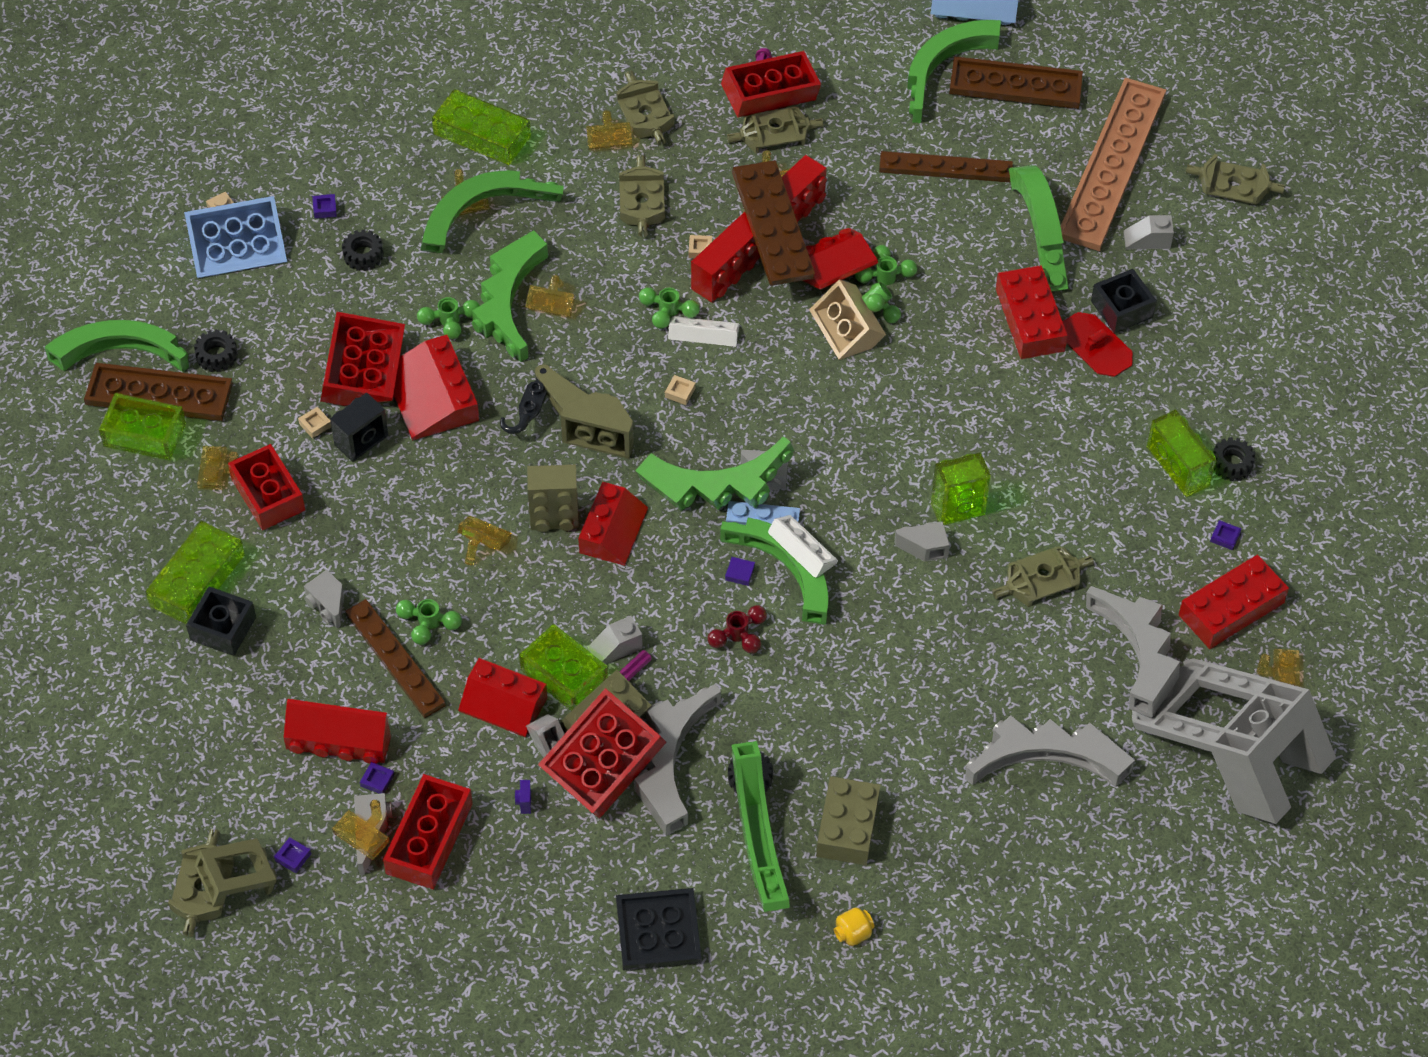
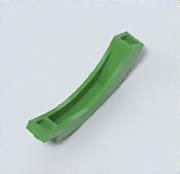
[44,320,189,372]
[720,517,828,625]

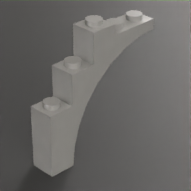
[1086,586,1180,718]
[634,684,721,836]
[965,715,1135,787]

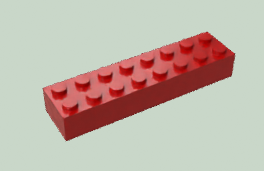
[691,155,827,303]

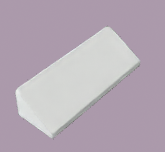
[668,316,740,347]
[768,515,838,578]

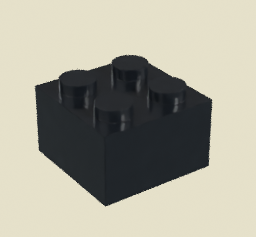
[1091,269,1157,334]
[330,392,389,462]
[186,586,256,656]

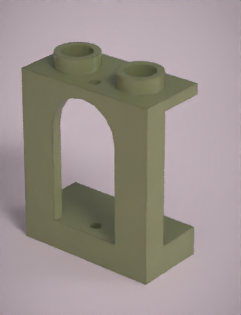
[194,838,277,907]

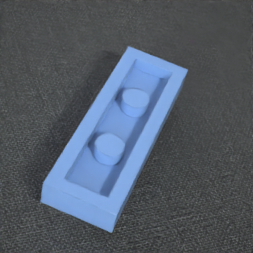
[726,501,800,525]

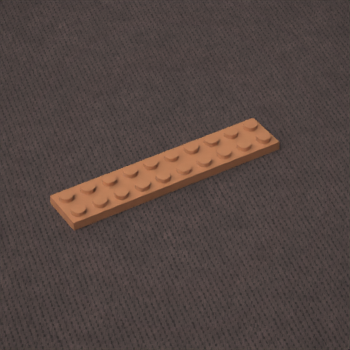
[1060,78,1166,251]

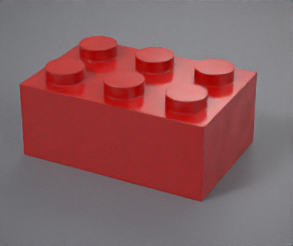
[228,444,305,531]

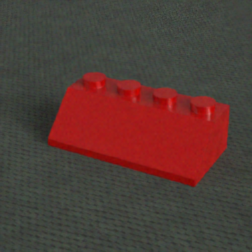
[283,699,391,764]

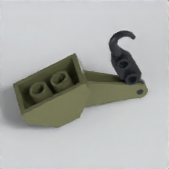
[500,364,634,459]

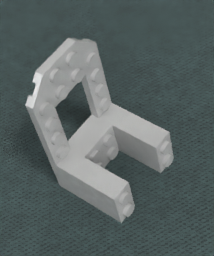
[1129,658,1336,824]

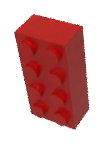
[721,51,821,118]
[996,265,1068,359]
[1178,554,1289,649]
[383,774,473,890]

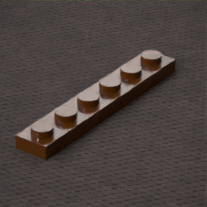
[879,151,1013,183]
[345,599,445,719]

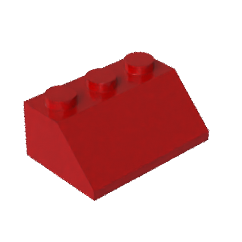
[803,228,878,289]
[578,481,648,566]
[458,658,548,738]

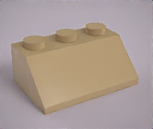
[809,279,886,360]

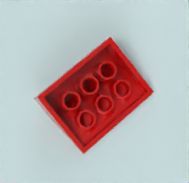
[320,312,405,406]
[393,334,479,441]
[538,688,667,819]

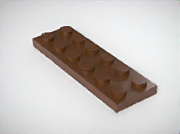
[949,56,1083,109]
[732,160,815,286]
[84,362,233,421]

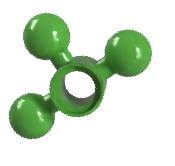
[855,245,917,285]
[862,282,901,323]
[639,287,700,329]
[417,297,480,339]
[396,599,462,645]

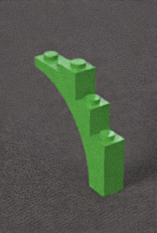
[471,230,548,362]
[635,436,795,511]

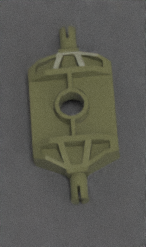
[616,70,674,146]
[727,107,823,153]
[1185,154,1285,204]
[619,155,665,237]
[992,546,1094,607]
[168,829,235,937]

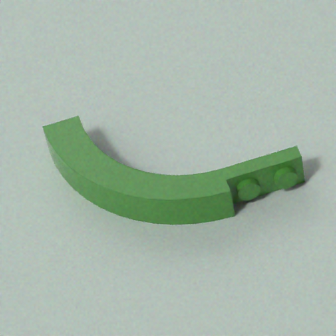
[907,20,1001,123]
[1009,165,1068,292]
[420,170,564,253]
[731,741,790,912]

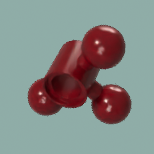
[707,605,767,654]

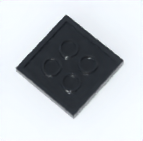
[616,888,702,970]

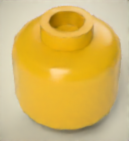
[834,907,874,946]

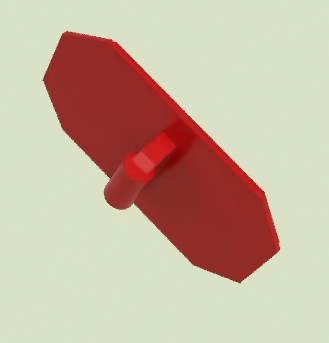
[1062,312,1132,377]

